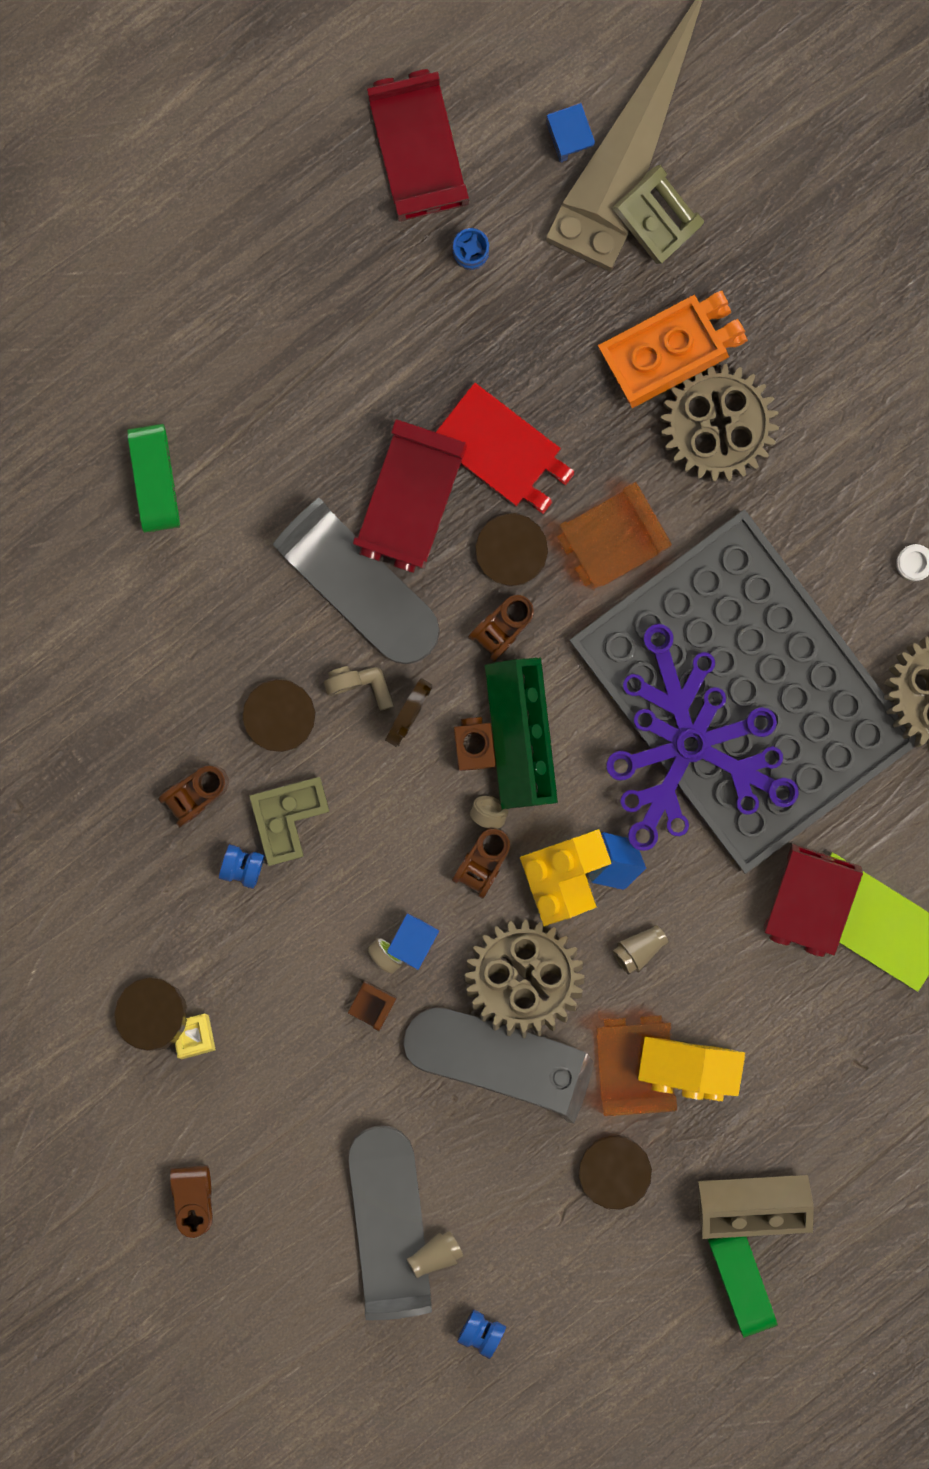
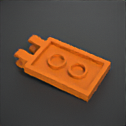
[598,291,748,408]

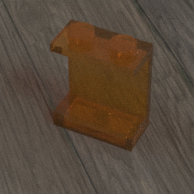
[556,482,672,591]
[596,1015,677,1116]

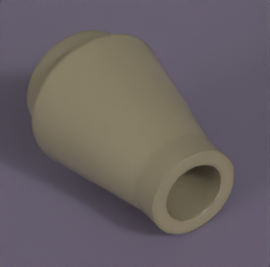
[612,925,669,975]
[406,1231,464,1278]

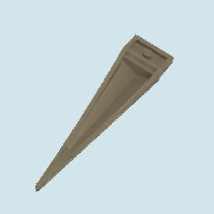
[545,0,703,272]

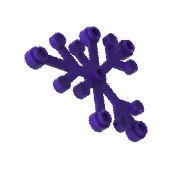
[606,624,799,851]

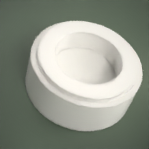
[896,544,929,581]

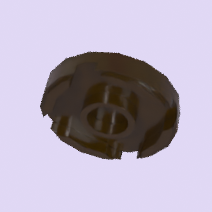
[476,513,548,587]
[385,678,433,747]
[243,679,316,752]
[114,977,187,1051]
[579,1136,652,1210]

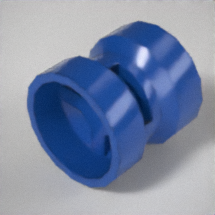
[453,228,489,270]
[219,844,265,889]
[457,1309,506,1359]

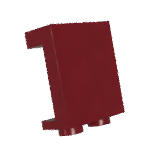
[764,844,863,957]

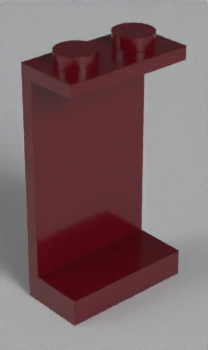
[367,69,469,222]
[353,419,467,573]

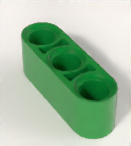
[128,424,180,533]
[708,1237,778,1338]

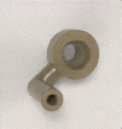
[323,666,394,711]

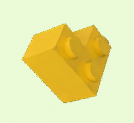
[520,829,612,926]
[638,1037,745,1101]

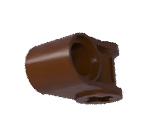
[468,595,534,662]
[158,766,229,828]
[452,829,510,899]
[170,1165,213,1238]

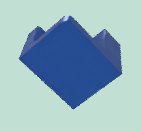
[546,103,595,163]
[588,832,646,890]
[387,913,440,970]

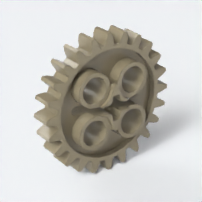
[660,364,779,483]
[884,637,929,752]
[465,920,584,1038]

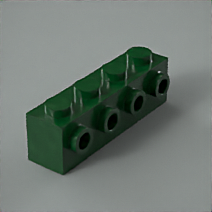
[485,658,558,810]

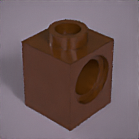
[454,717,495,772]

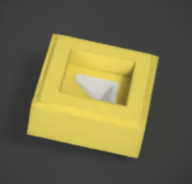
[175,1013,216,1059]

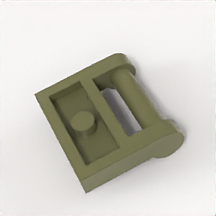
[612,165,704,264]

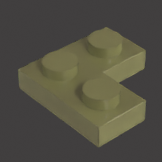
[250,777,330,866]

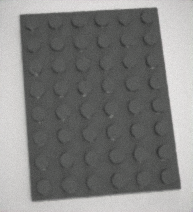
[569,509,916,874]

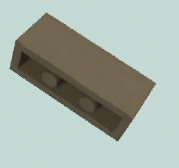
[698,1175,814,1239]

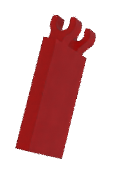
[436,383,575,514]

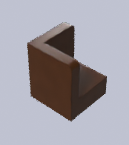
[348,980,397,1031]

